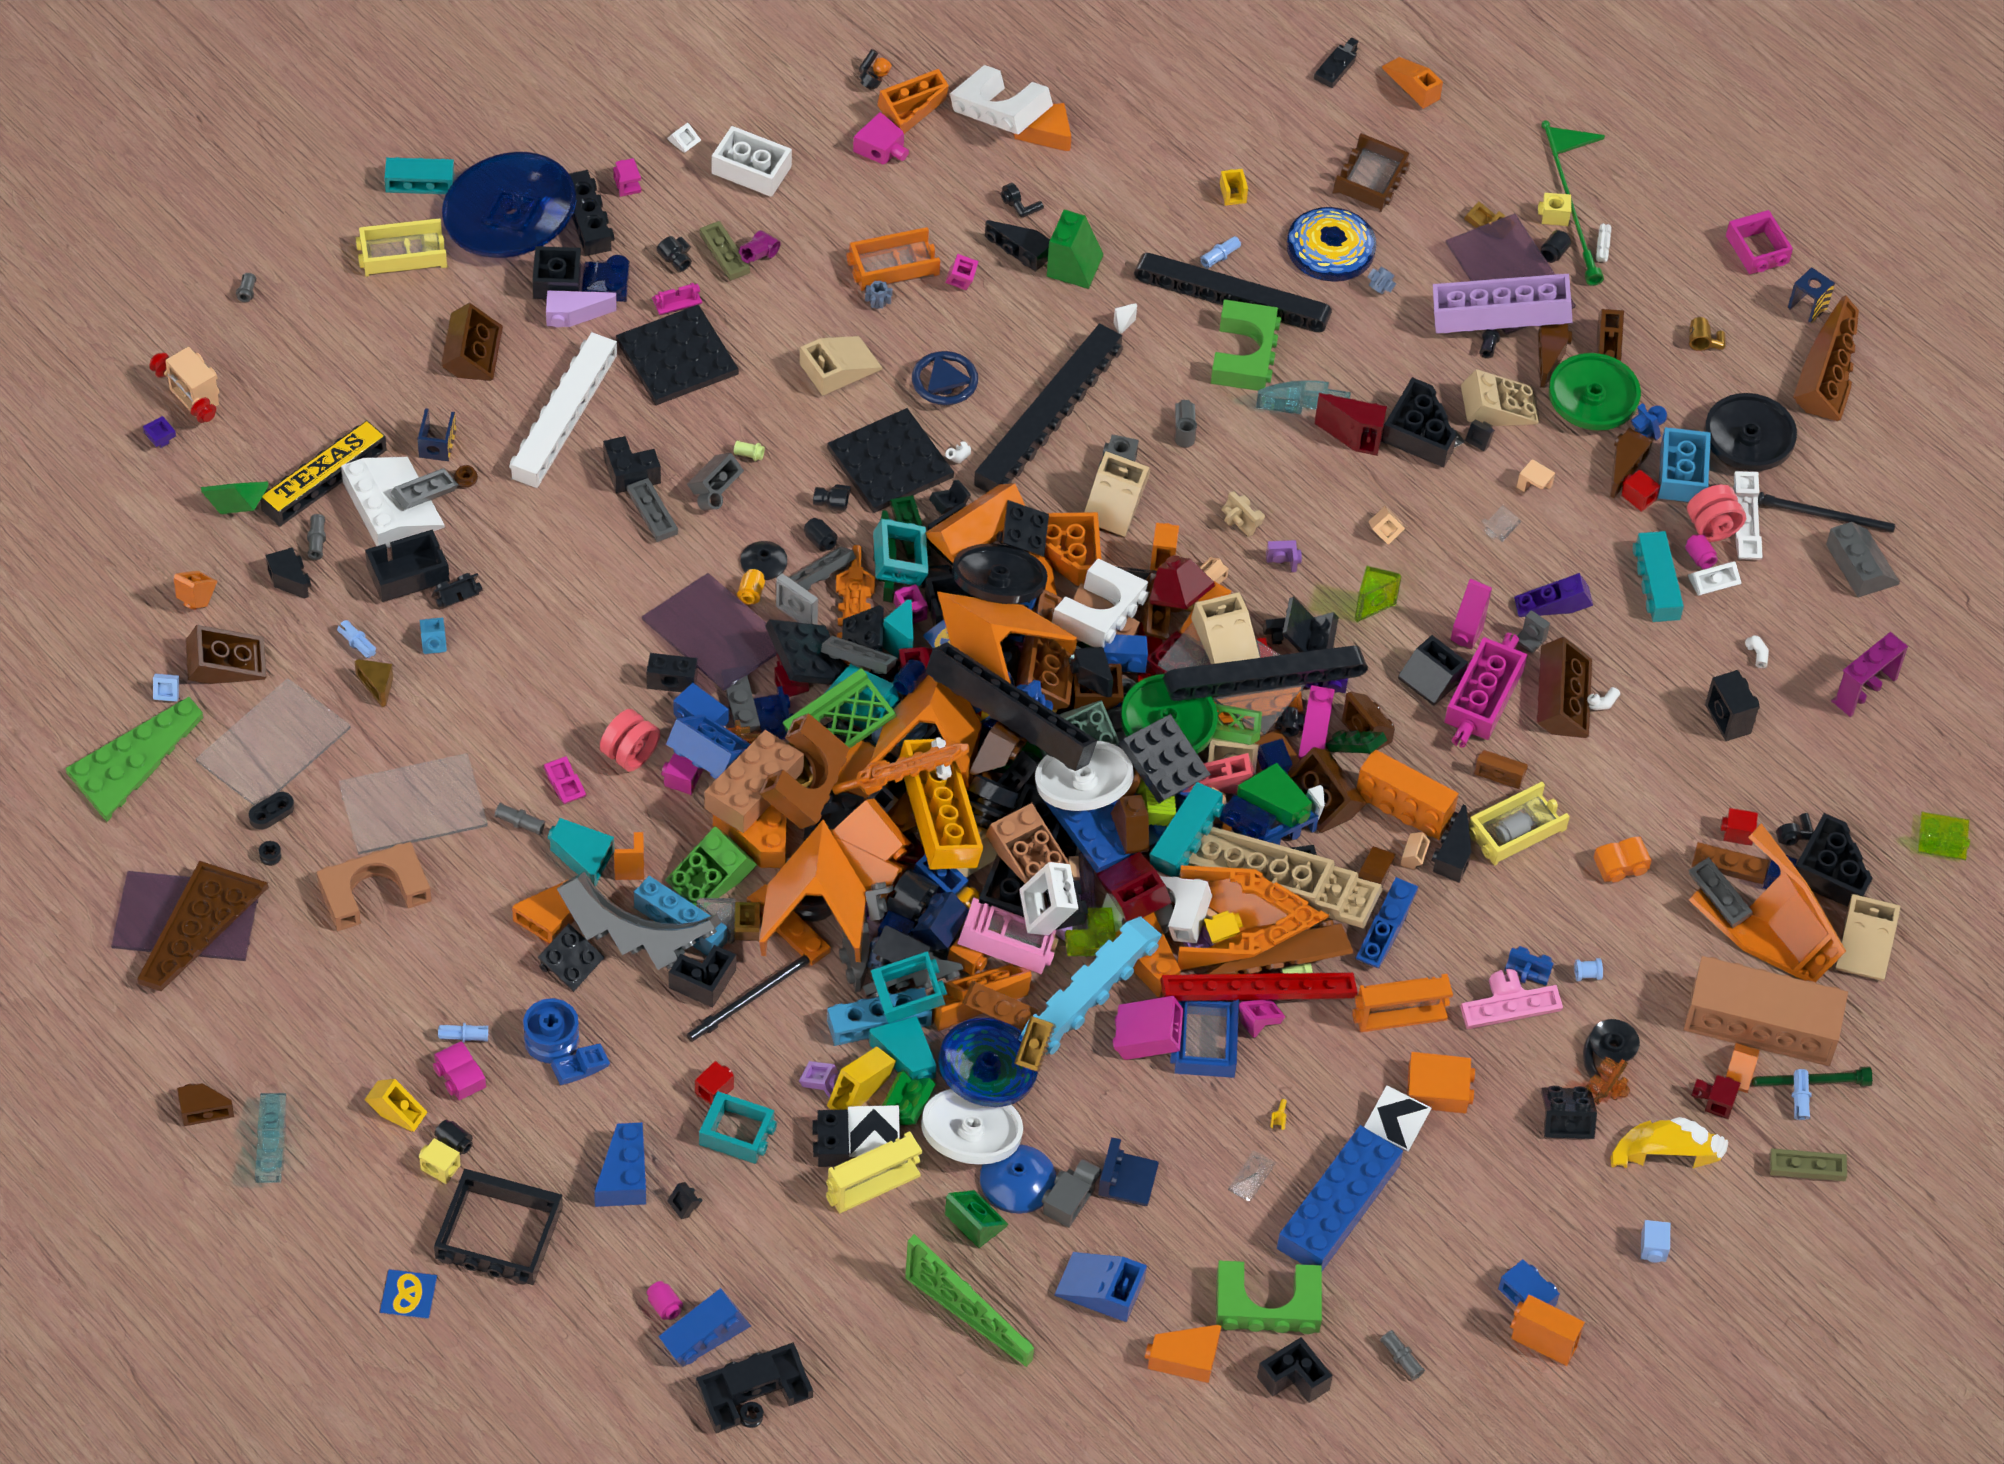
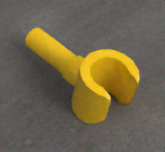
[1270,1099,1287,1130]

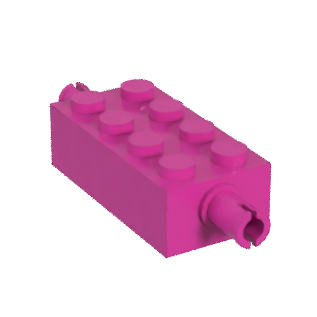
[1444,633,1527,748]

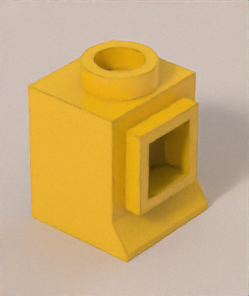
[1219,169,1248,206]
[1204,911,1243,944]

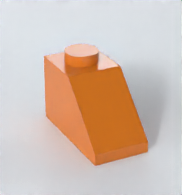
[174,571,218,610]

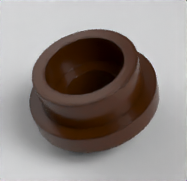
[454,465,478,487]

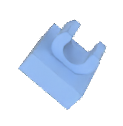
[153,674,179,701]

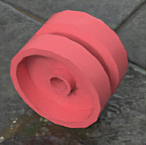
[1686,484,1747,542]
[600,709,660,772]

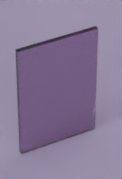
[1446,213,1576,335]
[642,573,777,691]
[111,871,258,961]

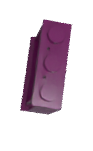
[1831,632,1908,717]

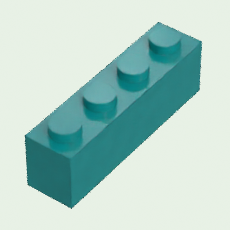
[1633,531,1684,622]
[1150,782,1225,877]

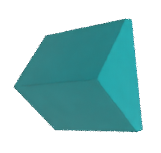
[882,600,913,660]

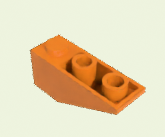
[1382,57,1443,109]

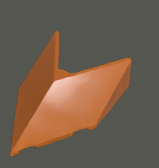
[937,592,1077,683]
[870,675,982,791]
[759,820,866,962]
[1177,865,1329,970]

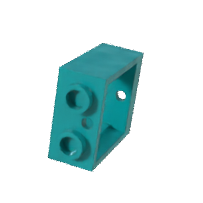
[873,519,928,586]
[871,951,947,1024]
[699,1091,777,1164]

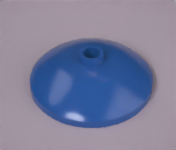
[980,1145,1056,1214]

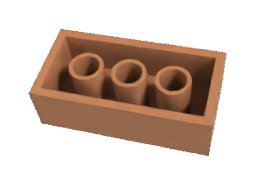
[705,730,804,833]

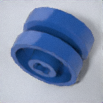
[523,998,579,1064]

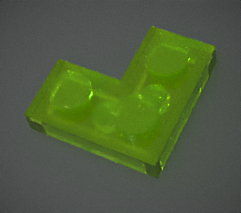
[1065,907,1116,956]

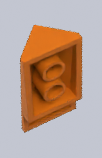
[925,483,1025,563]
[931,963,1032,1032]

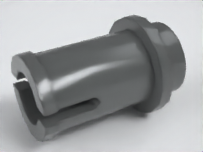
[236,273,257,302]

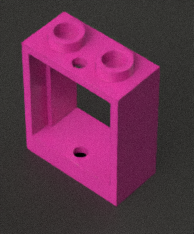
[1726,210,1793,275]

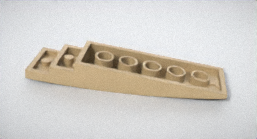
[1188,827,1382,928]

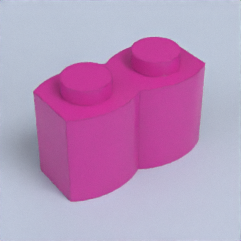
[433,1041,486,1101]

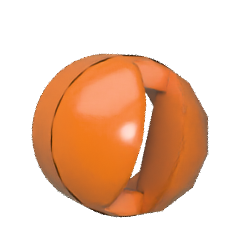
[873,58,892,77]

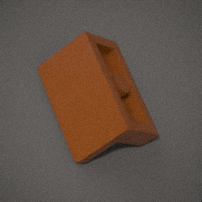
[1474,750,1528,789]

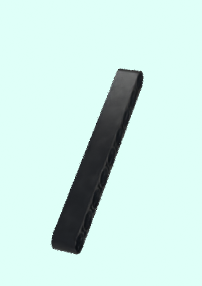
[1134,253,1332,333]
[1163,646,1368,701]

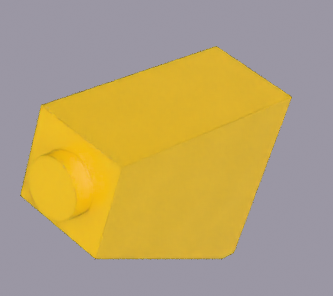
[827,1047,896,1110]

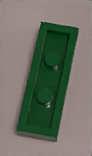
[890,495,931,560]
[1325,730,1387,753]

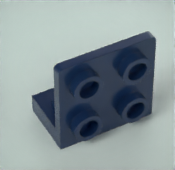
[1098,1137,1159,1206]

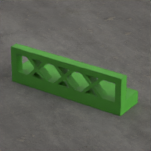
[1213,704,1262,745]

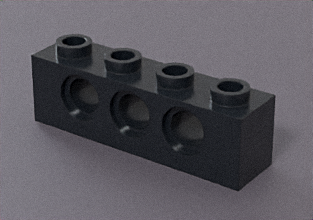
[562,170,615,256]

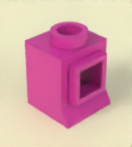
[613,158,641,197]

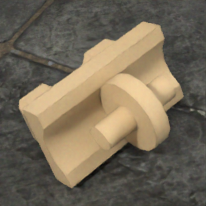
[1221,491,1265,537]

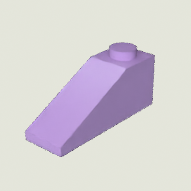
[546,291,616,327]

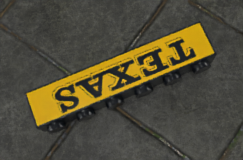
[260,420,387,527]

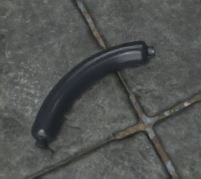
[1583,1033,1602,1083]

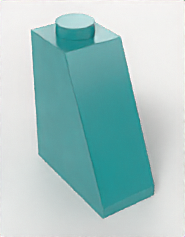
[548,818,614,887]
[869,1016,936,1080]

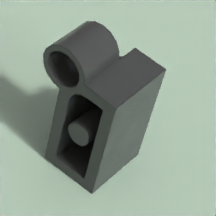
[687,453,744,511]
[1042,1159,1101,1228]

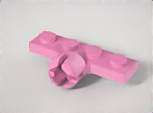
[1460,969,1563,1029]

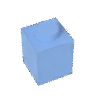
[1641,1220,1671,1263]

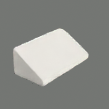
[1688,561,1742,596]

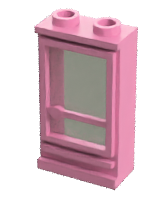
[957,898,1059,974]

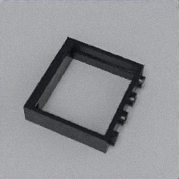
[434,1168,563,1285]

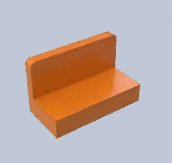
[614,832,644,880]

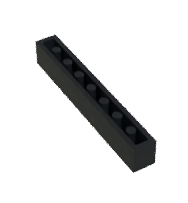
[925,642,1098,771]

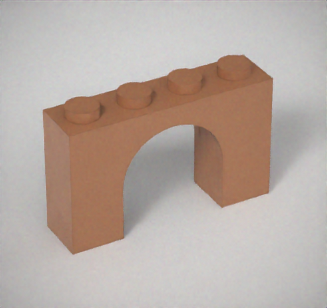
[316,842,431,932]

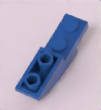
[1356,877,1418,969]

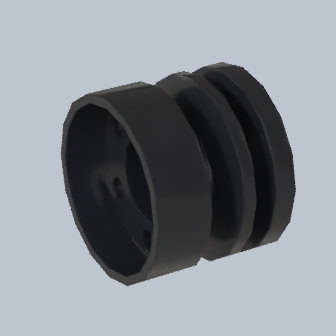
[968,774,1021,830]

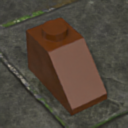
[1111,795,1149,854]
[177,1083,234,1126]

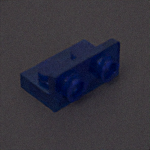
[753,686,794,739]
[1219,795,1277,841]

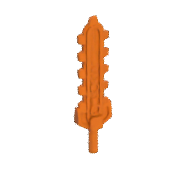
[836,545,875,667]
[832,741,969,795]

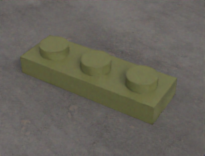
[700,221,750,281]
[1769,1148,1847,1181]

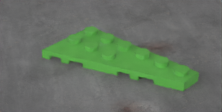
[66,697,203,822]
[905,1234,1034,1367]

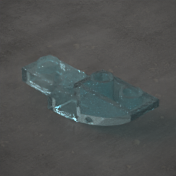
[1256,381,1351,414]
[255,1093,286,1183]

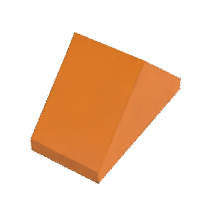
[1726,1043,1760,1093]

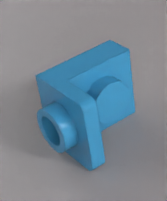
[420,617,447,654]

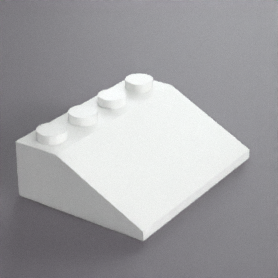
[341,457,445,548]

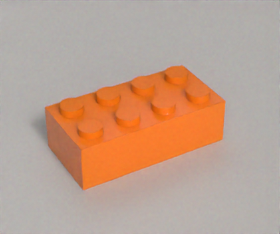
[1356,750,1459,840]

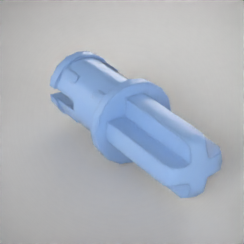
[1200,236,1241,269]
[337,620,376,658]
[438,1023,488,1043]
[1792,1069,1812,1120]

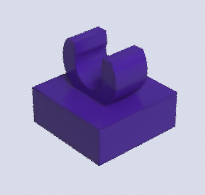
[143,416,176,448]

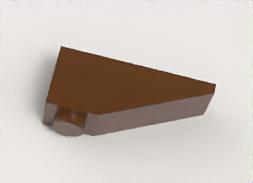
[1597,309,1624,361]
[1538,323,1572,388]
[1610,428,1653,498]
[1138,573,1171,640]
[1358,846,1396,913]

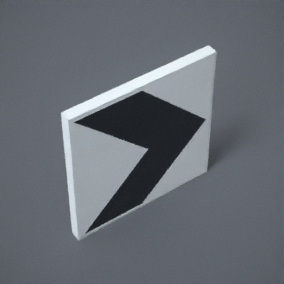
[1364,1086,1432,1152]
[848,1105,900,1157]

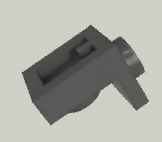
[1517,610,1550,653]
[865,882,894,921]

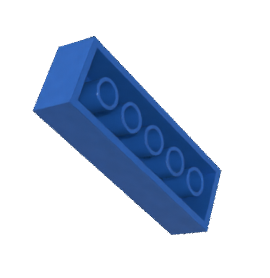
[1277,1125,1403,1271]

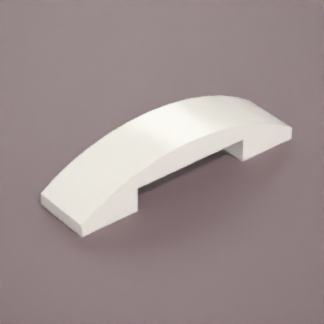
[1734,471,1762,560]

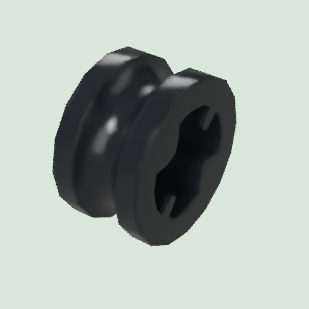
[259,841,282,866]
[740,1402,764,1428]

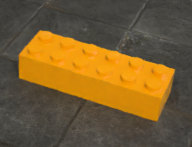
[899,739,983,869]

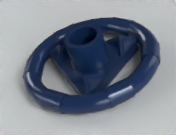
[912,351,978,406]

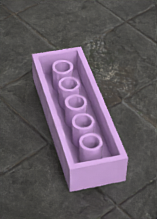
[1433,274,1573,333]

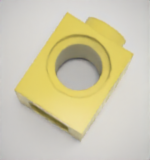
[1538,193,1571,226]
[419,1138,461,1184]

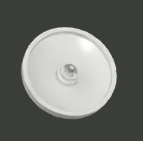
[1035,741,1134,811]
[921,1089,1023,1164]

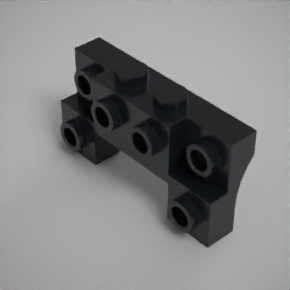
[696,1342,813,1433]

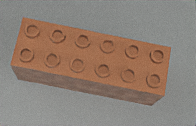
[1683,956,1848,1066]

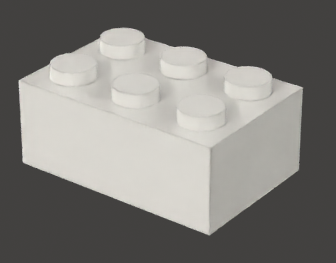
[712,126,792,197]

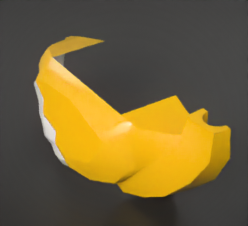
[1610,1117,1728,1168]

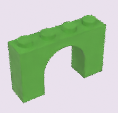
[1211,300,1281,392]
[1216,1260,1322,1334]

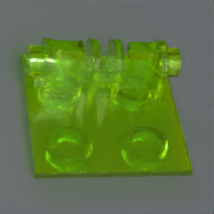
[1918,812,1970,860]

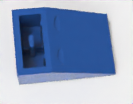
[1054,1252,1147,1322]

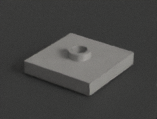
[776,573,818,625]

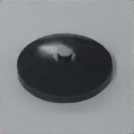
[1704,393,1797,471]
[952,544,1048,604]

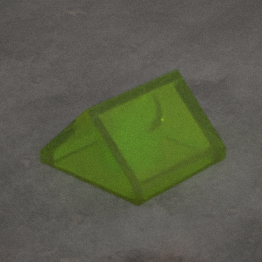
[1354,566,1401,622]

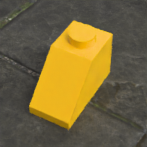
[364,1079,427,1132]

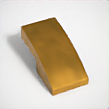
[1464,201,1516,240]

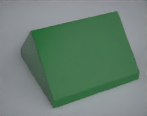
[201,481,268,514]
[945,1190,1008,1248]

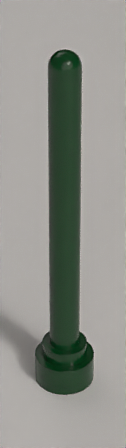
[1751,1066,1873,1087]

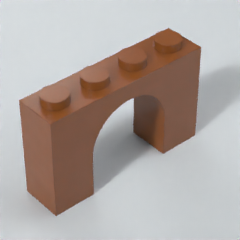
[760,713,850,829]

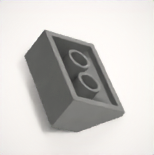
[1826,522,1900,598]

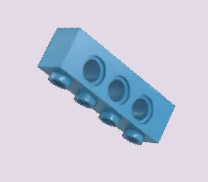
[634,876,727,956]
[827,988,932,1046]

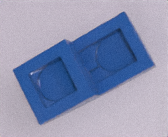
[551,1043,610,1085]

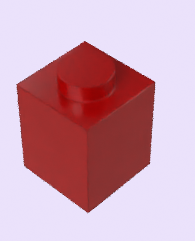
[1621,470,1660,512]
[1720,808,1758,846]
[695,1061,734,1105]

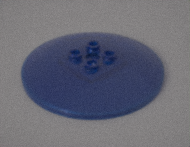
[442,152,576,258]

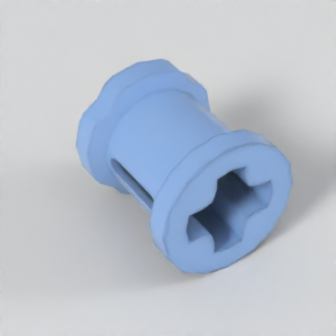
[1574,958,1603,981]

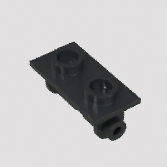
[431,573,483,608]

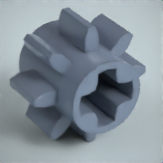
[1367,266,1396,294]
[865,281,893,309]

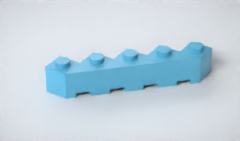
[1018,916,1162,1055]

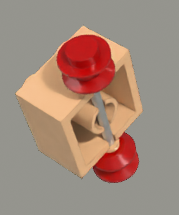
[149,347,219,423]

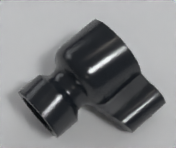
[657,236,692,272]
[813,484,851,512]

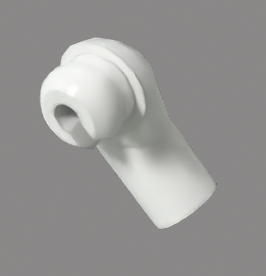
[945,441,971,464]
[1745,635,1769,669]
[1587,687,1620,710]

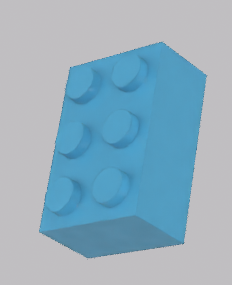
[1658,427,1711,502]

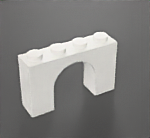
[950,65,1053,134]
[1052,559,1148,648]
[1098,876,1212,943]

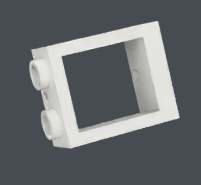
[1019,862,1078,935]

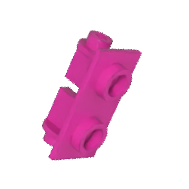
[652,283,702,315]

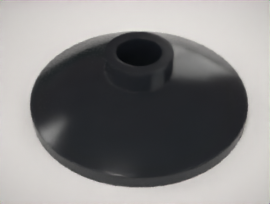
[740,541,788,580]
[1590,1019,1640,1064]

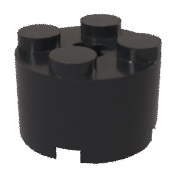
[886,868,939,927]

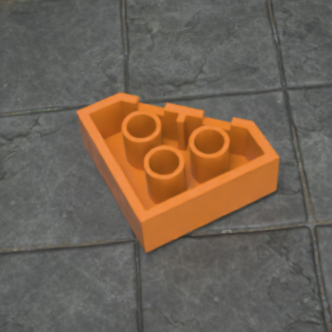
[1044,512,1101,586]
[713,805,786,868]

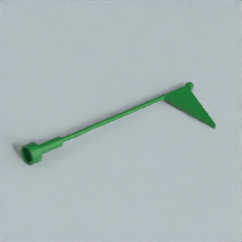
[1541,120,1605,286]

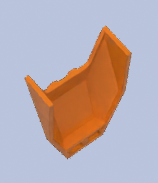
[1689,823,1846,983]

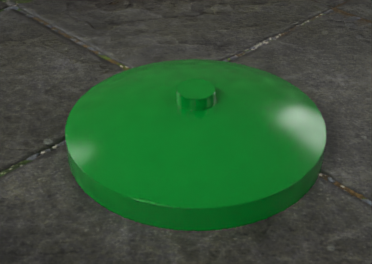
[1549,353,1641,430]
[1121,674,1218,754]

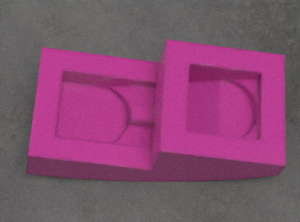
[543,756,586,805]

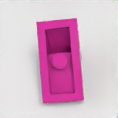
[1239,1000,1285,1038]

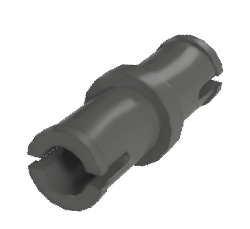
[307,514,326,560]
[494,803,546,835]
[1380,1330,1425,1380]

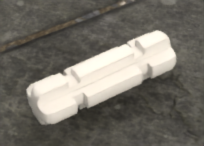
[1596,223,1612,263]
[931,737,952,780]

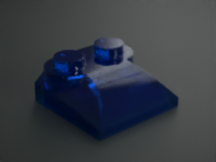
[582,255,630,302]

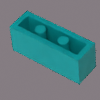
[384,157,455,195]

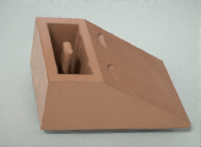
[985,803,1070,883]

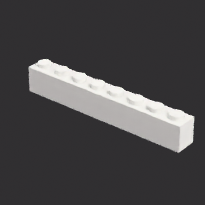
[509,332,617,488]

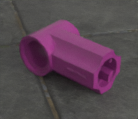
[738,230,781,264]

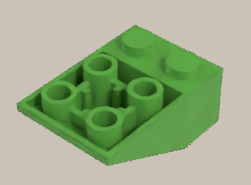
[665,826,757,910]

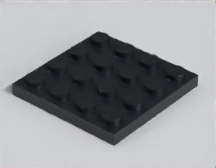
[616,304,739,405]
[827,408,954,513]

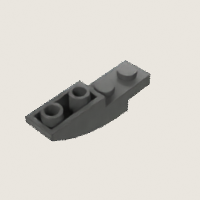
[839,915,869,993]
[863,959,963,998]

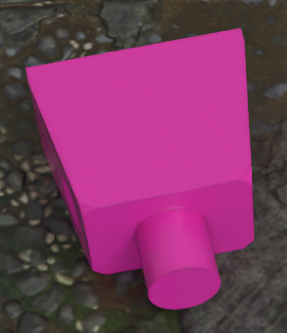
[853,112,909,164]

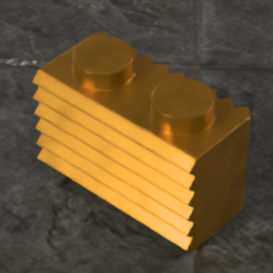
[1014,1016,1056,1072]

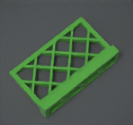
[783,668,896,748]

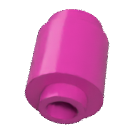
[1685,534,1718,569]
[647,1281,683,1320]

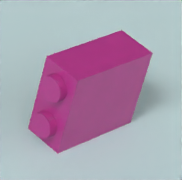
[1113,996,1183,1060]

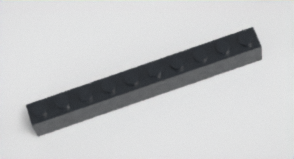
[974,323,1123,492]

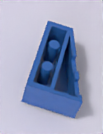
[594,1122,646,1207]
[658,1288,751,1367]

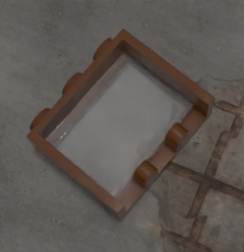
[1332,133,1410,212]

